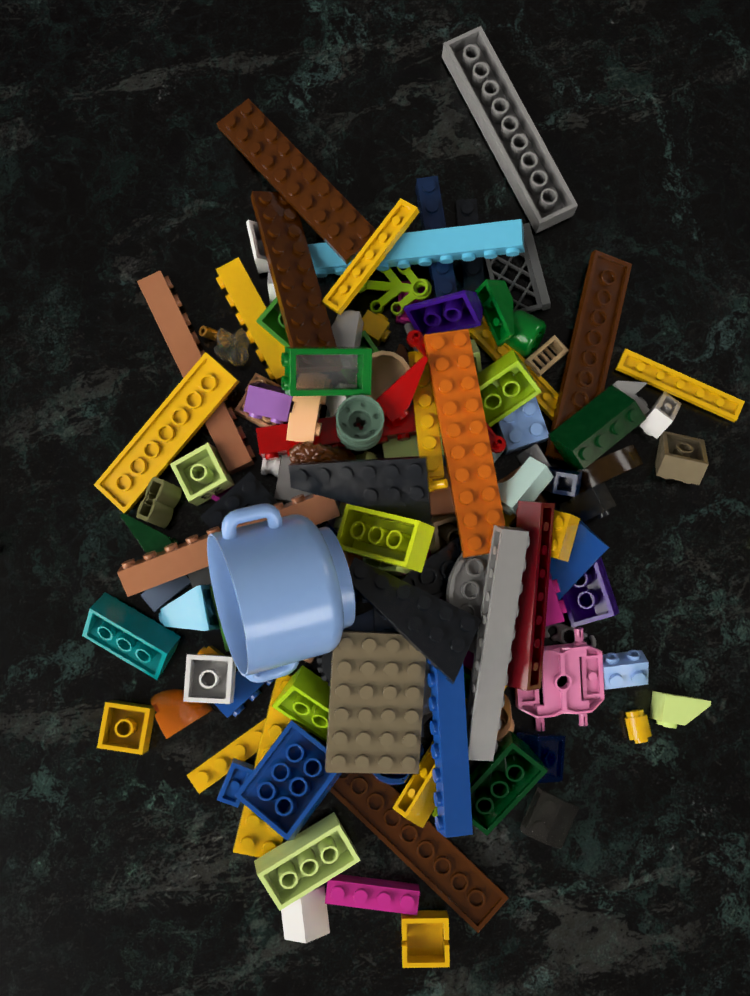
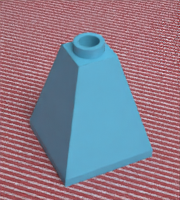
[159,585,220,631]

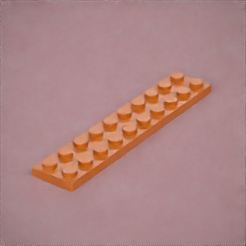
[423,329,506,558]

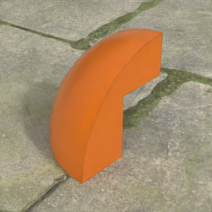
[151,689,213,739]

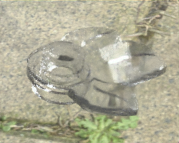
[214,328,249,367]

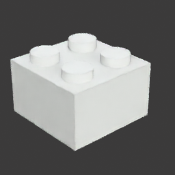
[183,654,236,704]

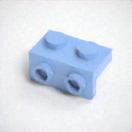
[603,650,649,690]

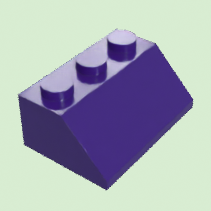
[404,290,484,340]
[562,557,620,628]

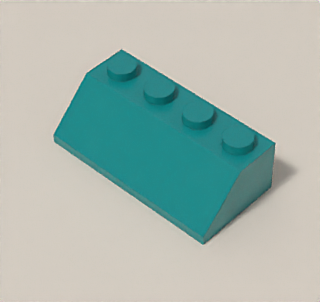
[82,592,181,680]

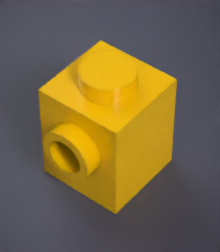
[362,310,391,346]

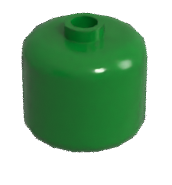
[505,310,546,358]

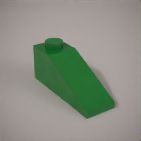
[475,279,514,347]

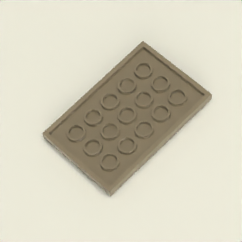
[325,630,426,774]

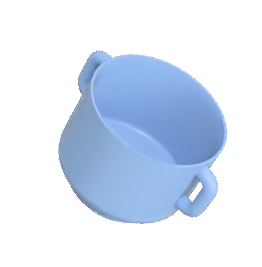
[207,503,355,683]

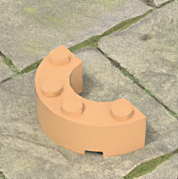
[286,372,333,444]

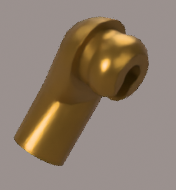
[199,326,230,348]

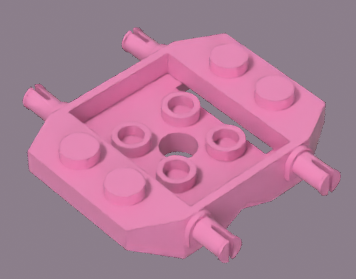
[515,627,605,731]

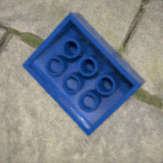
[234,720,342,841]

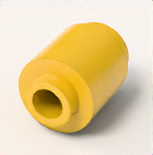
[625,709,652,744]

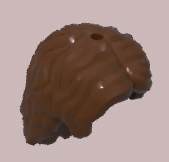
[289,442,356,463]

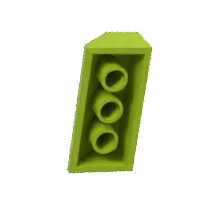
[477,349,542,427]
[272,665,330,743]

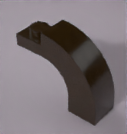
[571,445,643,497]

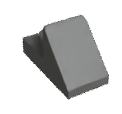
[613,381,650,415]

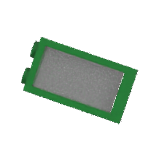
[281,347,372,396]

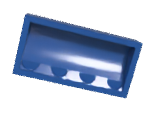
[550,516,610,600]

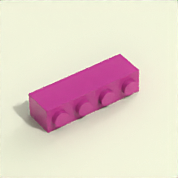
[325,874,420,915]

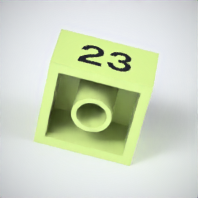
[170,443,235,506]

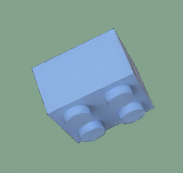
[494,396,549,455]

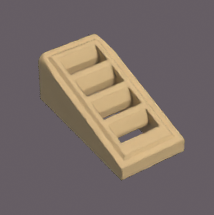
[524,335,569,377]

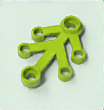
[358,266,432,316]

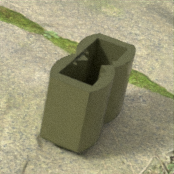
[136,477,182,529]

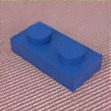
[217,758,254,808]

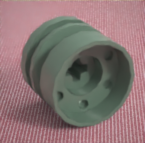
[336,395,384,451]

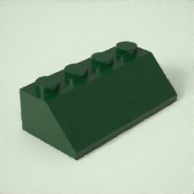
[548,385,646,470]
[470,731,548,836]

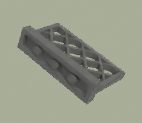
[485,223,551,313]

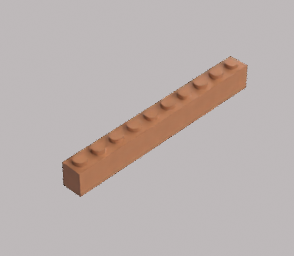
[137,271,255,475]
[117,494,341,597]

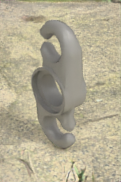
[545,623,597,647]

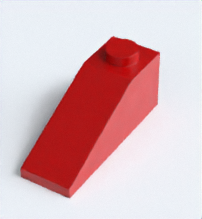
[376,354,428,422]

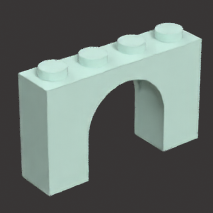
[492,449,554,516]

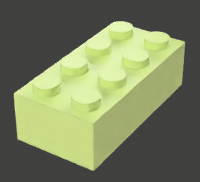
[254,812,361,911]

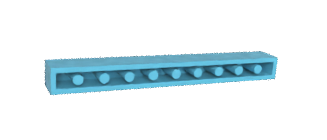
[308,219,525,278]

